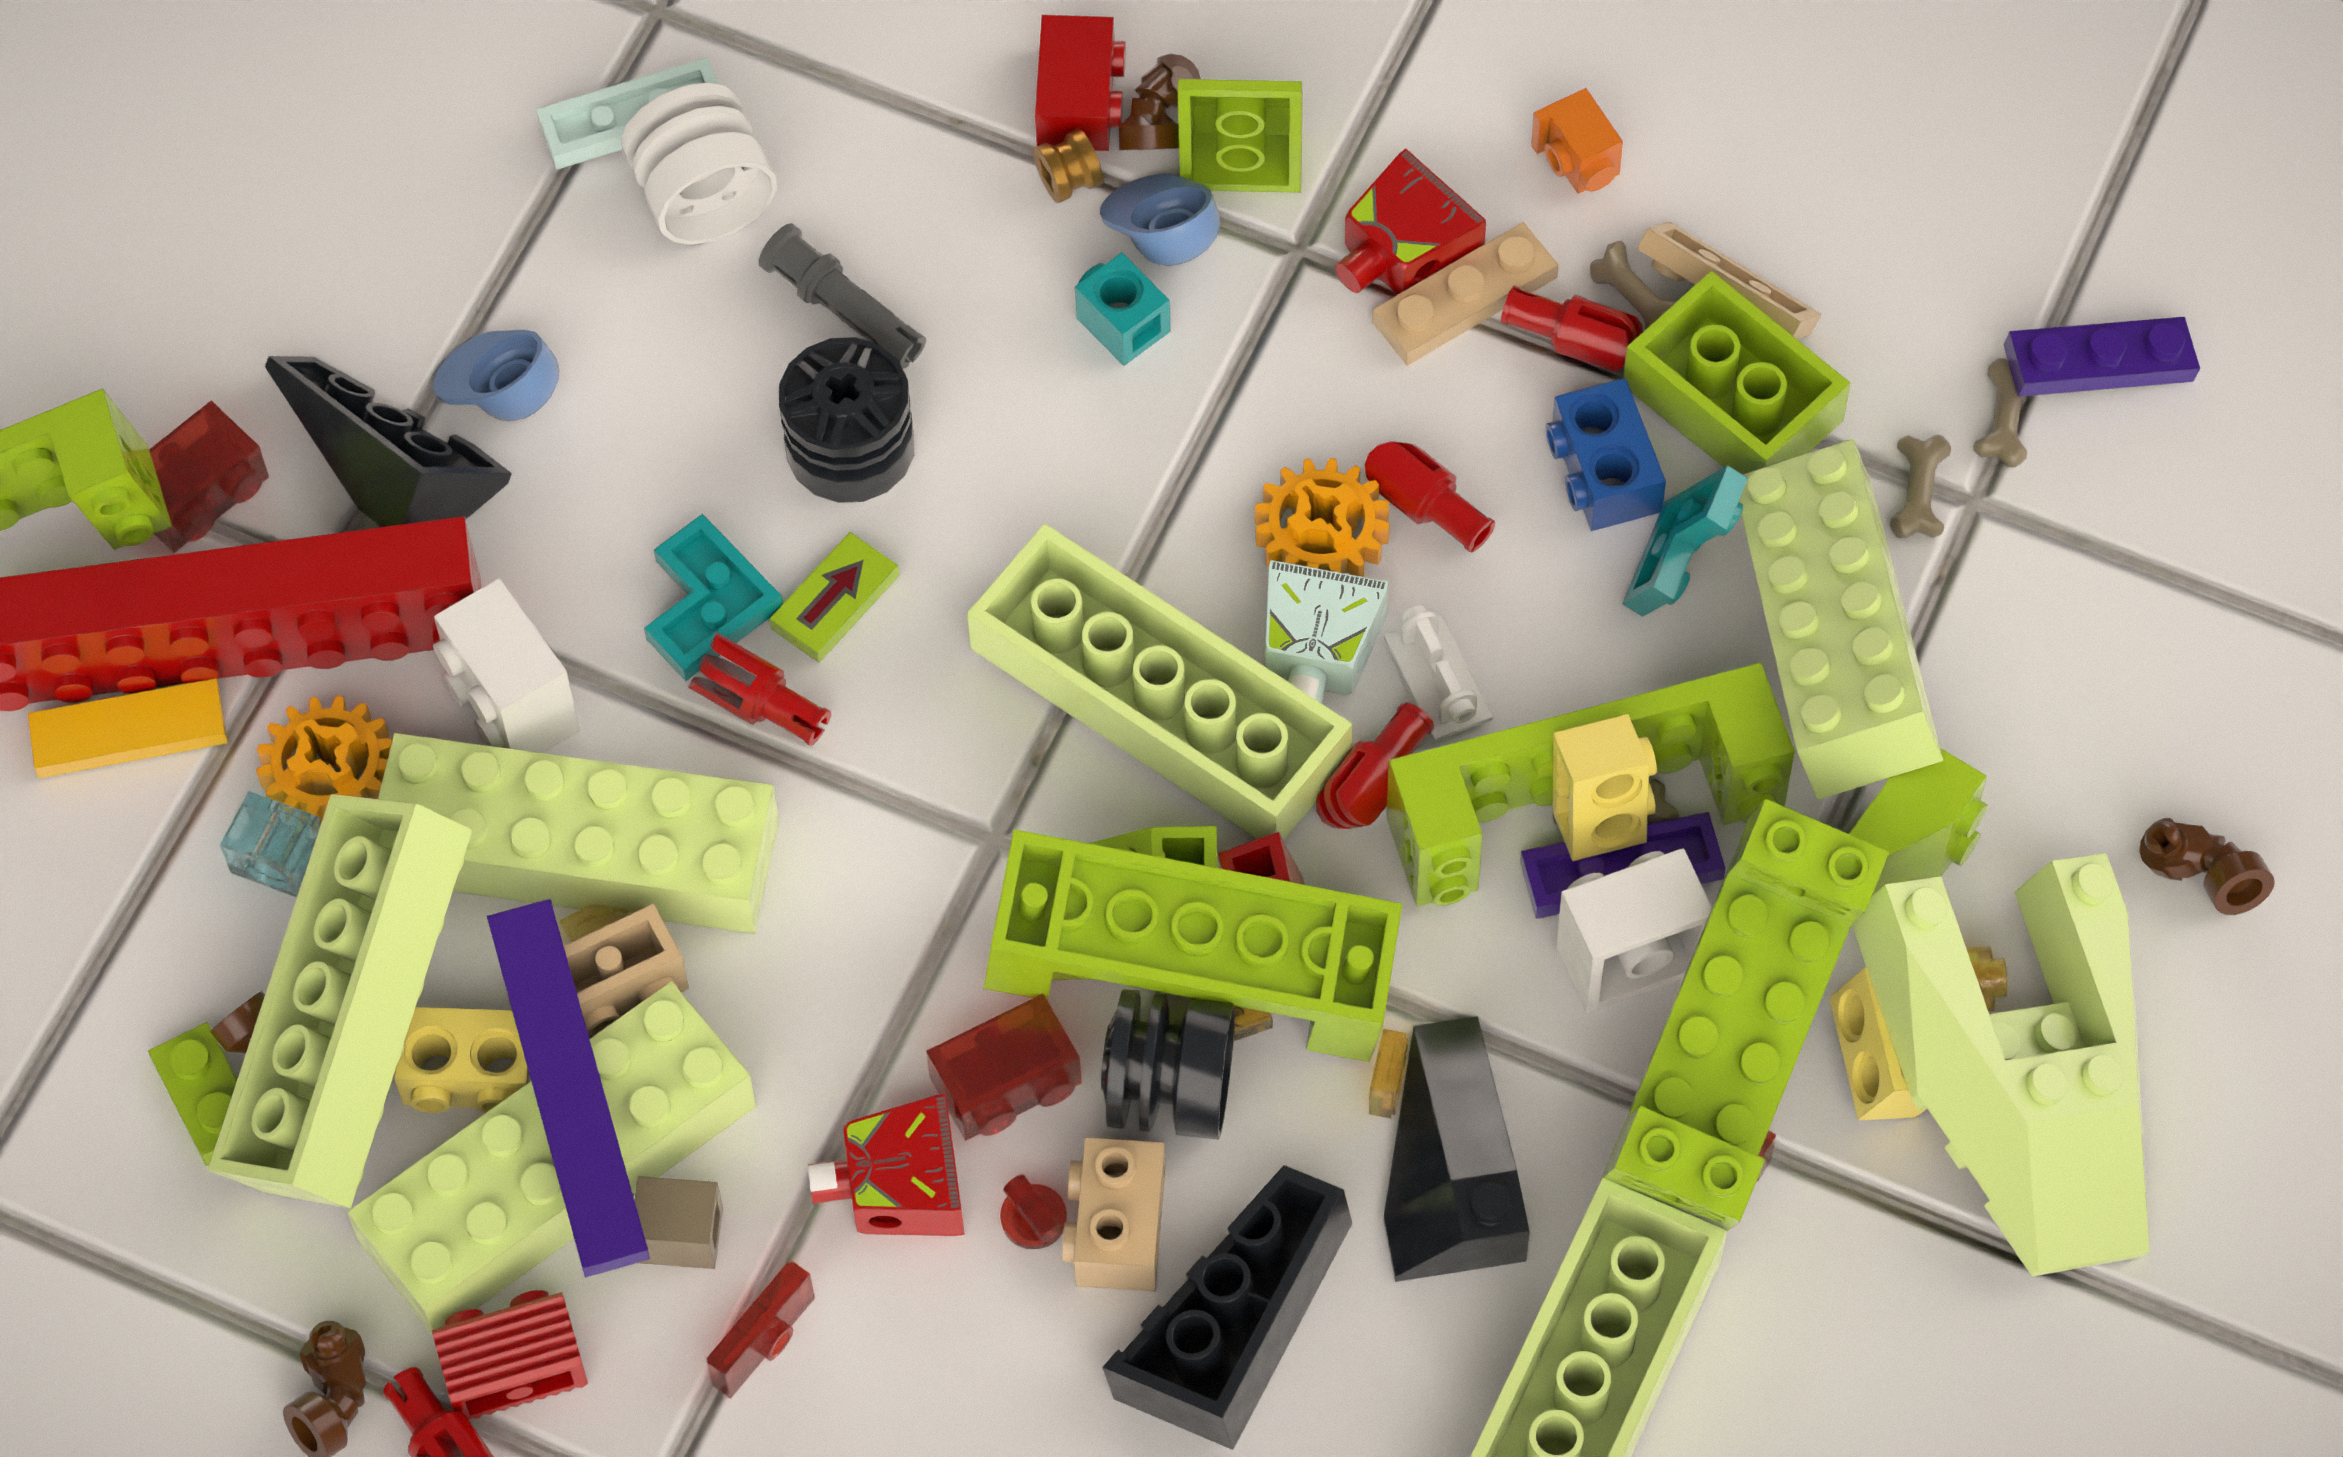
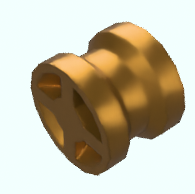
[1033,129,1103,203]

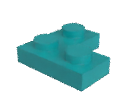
[1622,465,1748,617]
[644,513,783,681]

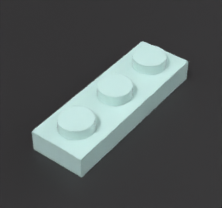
[536,57,718,170]

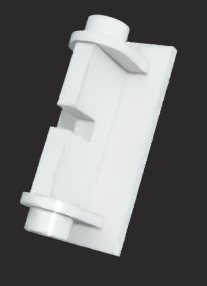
[1384,605,1493,742]

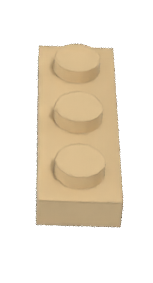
[1372,222,1559,366]
[1637,222,1822,340]

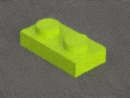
[148,1022,237,1166]

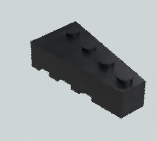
[1102,1165,1352,1450]

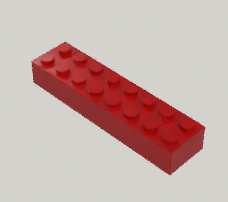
[0,516,482,711]

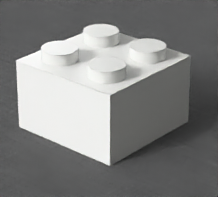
[433,578,580,753]
[1556,848,1712,1013]

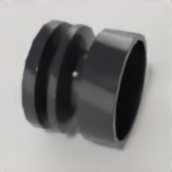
[779,337,914,503]
[1101,989,1236,1140]

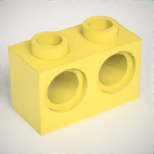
[1553,714,1657,861]
[1829,967,1926,1120]
[394,1007,531,1113]

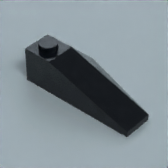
[265,356,512,527]
[1383,1016,1530,1282]

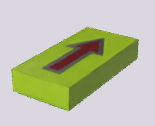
[769,532,899,663]

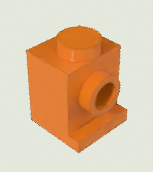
[1531,88,1623,194]

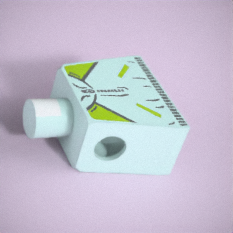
[1265,560,1389,703]

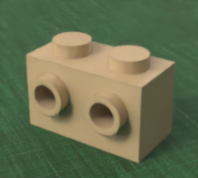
[564,903,689,1039]
[1062,1137,1166,1291]

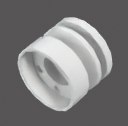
[620,82,778,245]

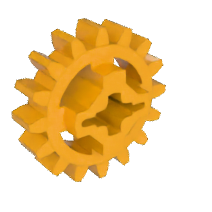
[1255,458,1390,577]
[256,695,393,832]

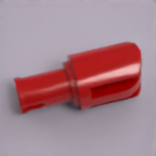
[1501,285,1643,372]
[1364,441,1495,553]
[688,633,831,746]
[1316,702,1434,829]
[383,1367,494,1457]

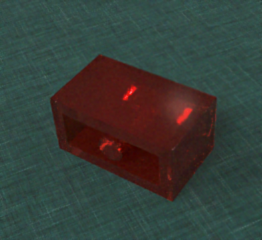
[149,400,269,553]
[926,994,1082,1141]

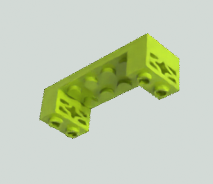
[0,388,172,550]
[1386,662,1795,907]
[1600,799,1890,1231]
[983,829,1403,1062]

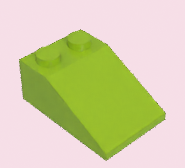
[1178,79,1303,193]
[1849,748,1988,894]

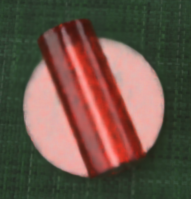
[1000,1174,1067,1249]

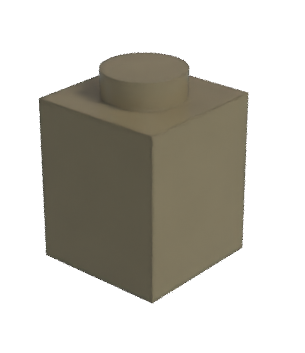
[634,1176,723,1269]

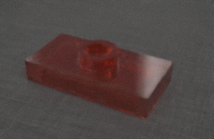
[706,1261,815,1399]

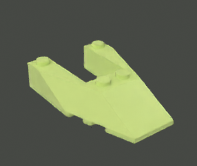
[1852,853,2149,1276]

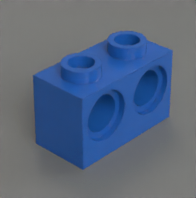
[1545,378,1666,531]

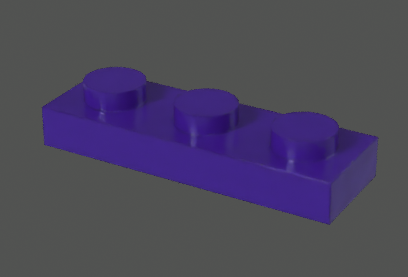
[2003,317,2200,397]
[1520,812,1726,919]

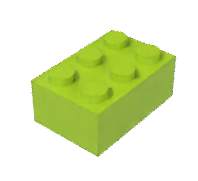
[1623,271,1851,475]

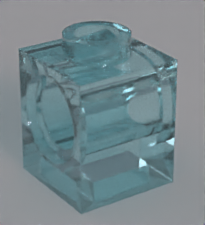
[220,791,321,897]

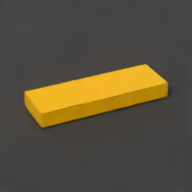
[27,678,228,778]

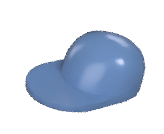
[1100,174,1220,266]
[433,330,559,422]

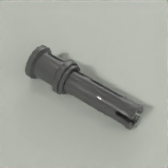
[758,223,926,369]

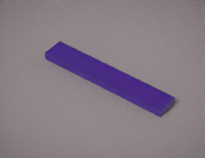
[486,899,650,1278]

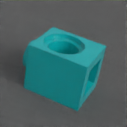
[1075,252,1171,366]

